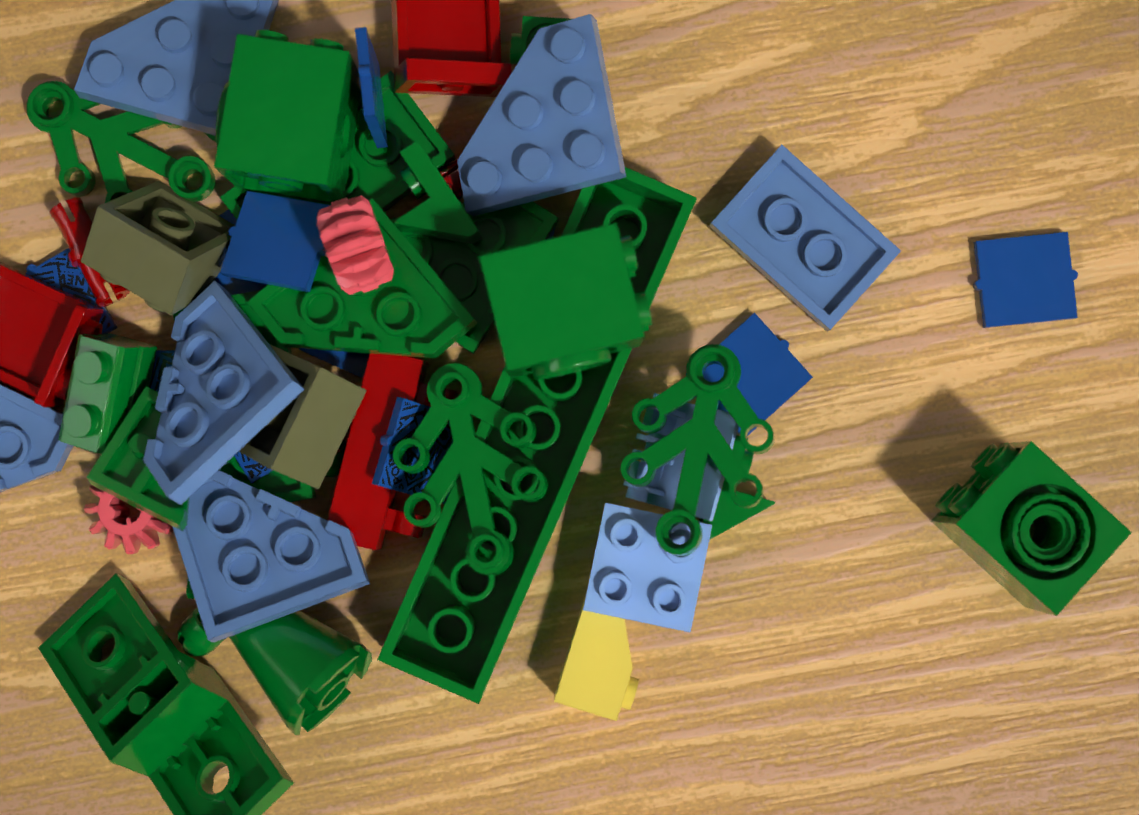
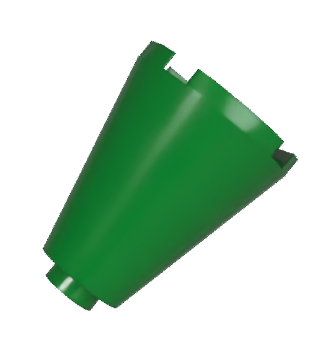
[229,610,372,735]

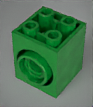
[214,30,362,203]
[479,223,652,380]
[931,441,1132,616]

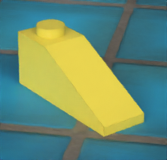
[554,587,639,721]

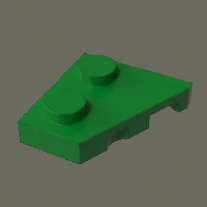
[86,386,190,531]

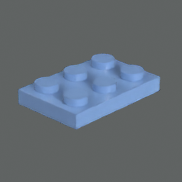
[709,145,901,332]

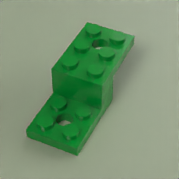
[38,573,294,815]

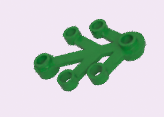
[26,81,215,203]
[621,344,774,556]
[393,363,548,576]

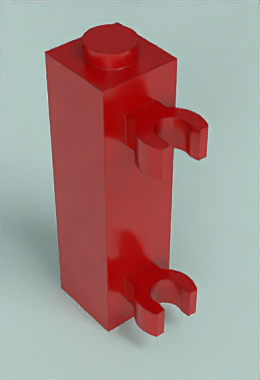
[328,353,458,551]

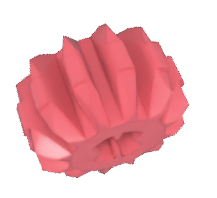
[316,195,394,295]
[83,485,174,554]

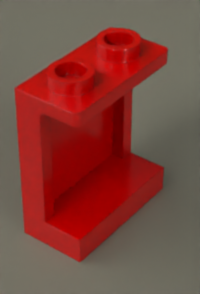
[391,0,512,97]
[0,262,104,407]

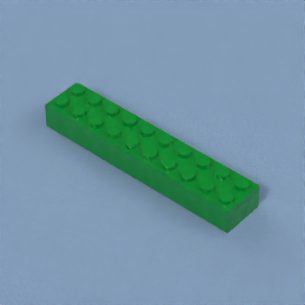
[377,167,697,704]

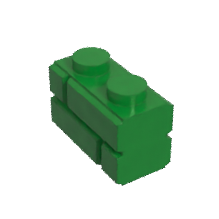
[58,334,157,454]

